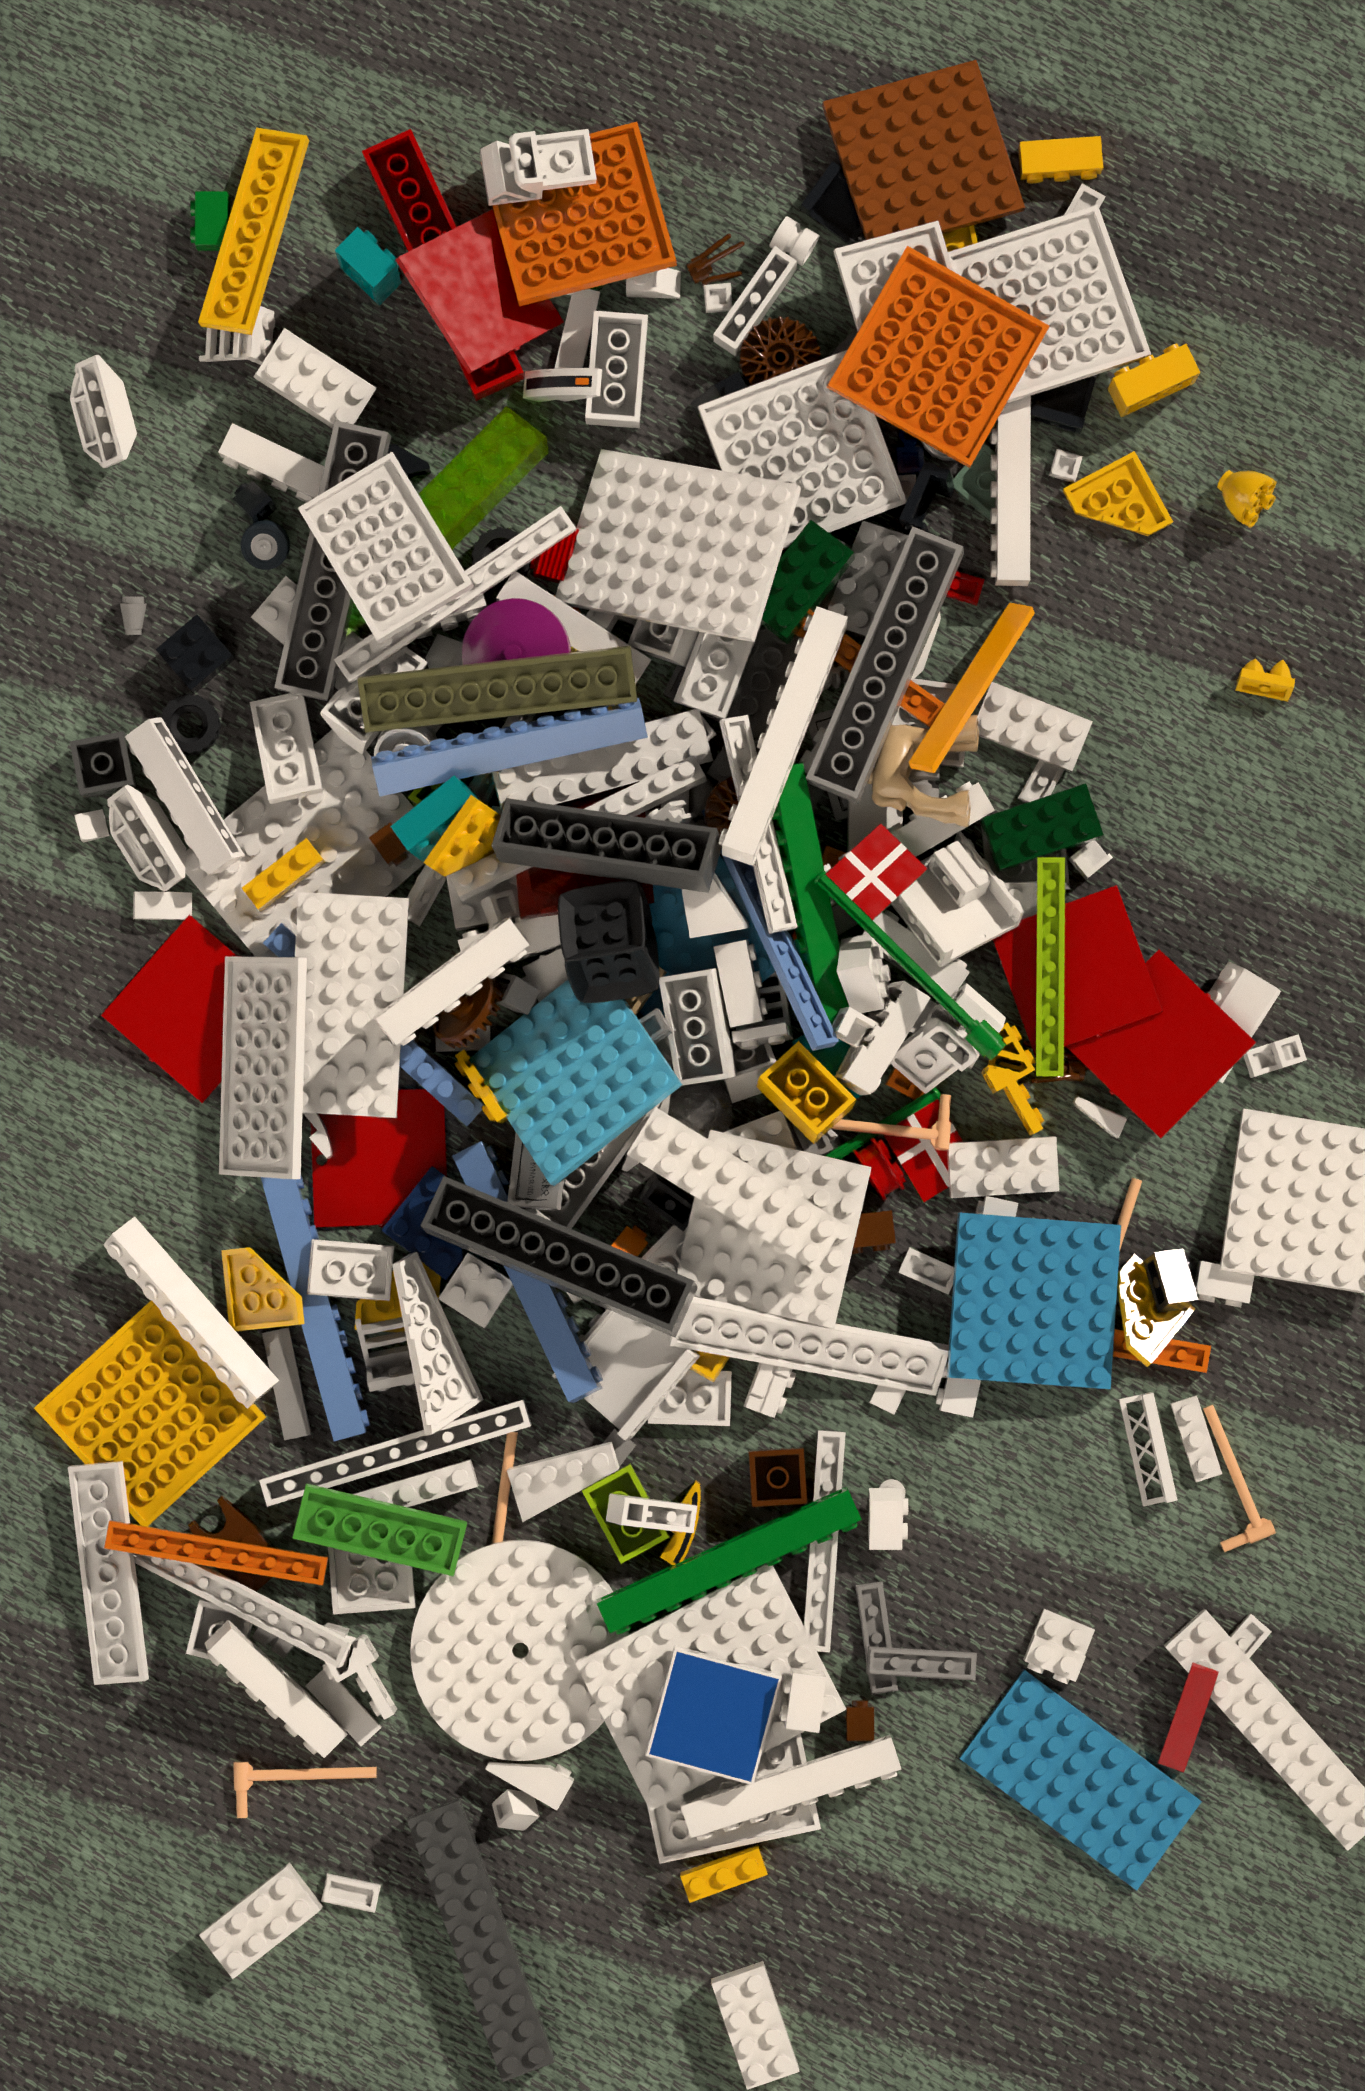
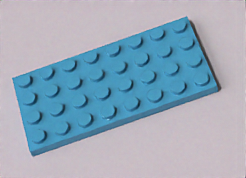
[959,1670,1202,1890]

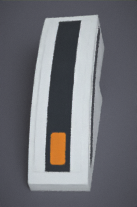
[523,368,602,402]

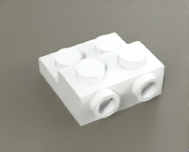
[1023,1608,1095,1684]

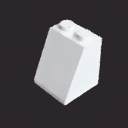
[681,872,749,938]

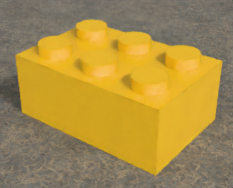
[1108,343,1201,418]
[756,1041,856,1144]

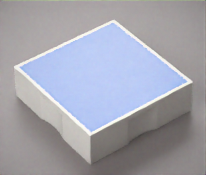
[646,1645,782,1785]

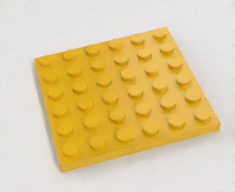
[34,1300,267,1527]

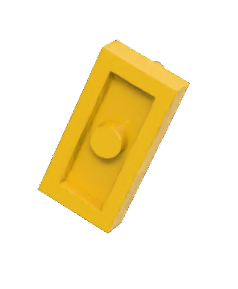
[1235,659,1295,702]

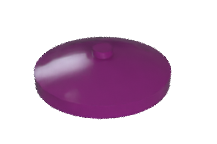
[462,598,571,665]

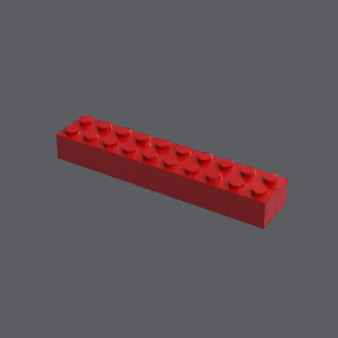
[362,129,525,401]

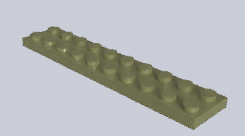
[357,646,638,733]

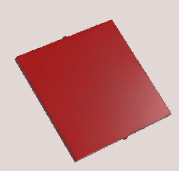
[396,210,564,374]
[993,885,1163,1057]
[101,914,242,1103]
[1066,949,1256,1139]
[311,1089,447,1228]

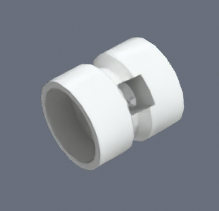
[769,216,820,266]

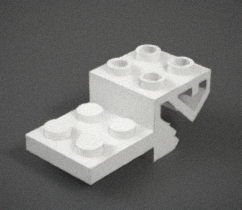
[480,129,597,206]
[890,983,1006,1094]
[322,1622,397,1720]

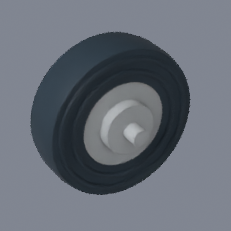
[241,520,290,570]

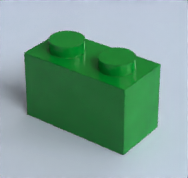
[190,191,230,251]

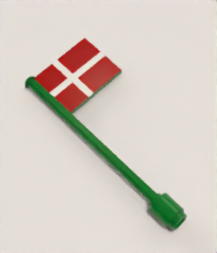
[814,823,1006,1060]
[824,1087,963,1202]

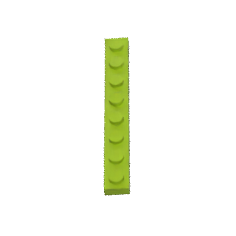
[1036,857,1065,1077]

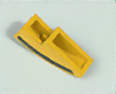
[660,1480,701,1565]

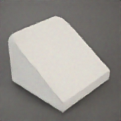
[74,809,110,843]
[481,889,521,926]

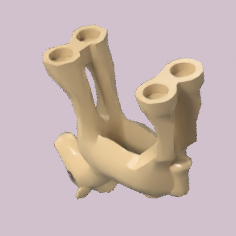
[867,715,979,827]

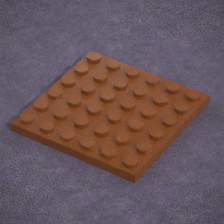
[822,60,1025,240]

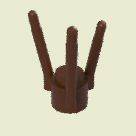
[686,233,745,286]
[1023,1041,1085,1083]

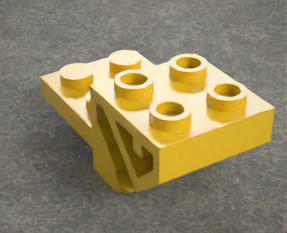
[981,1022,1044,1136]

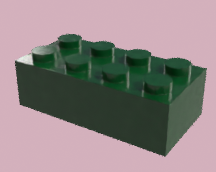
[760,520,855,644]
[980,783,1104,873]

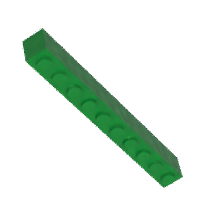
[772,763,850,1025]
[596,1487,862,1635]

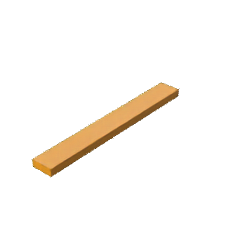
[909,603,1035,773]

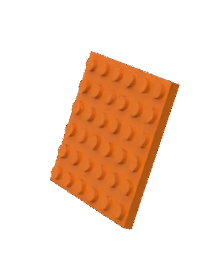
[481,122,677,306]
[827,246,1050,468]

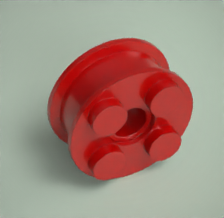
[852,1138,906,1202]

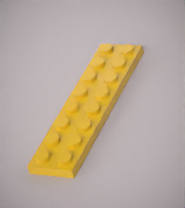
[198,127,309,335]

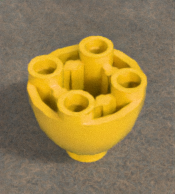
[1217,470,1277,528]

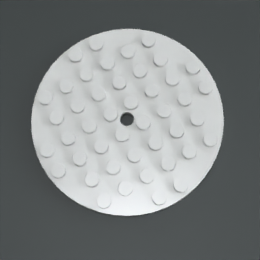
[410,1540,629,1761]

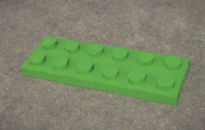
[292,1483,467,1576]

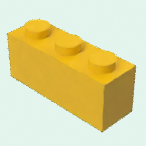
[1018,136,1103,184]
[242,838,325,912]
[680,1845,768,1903]

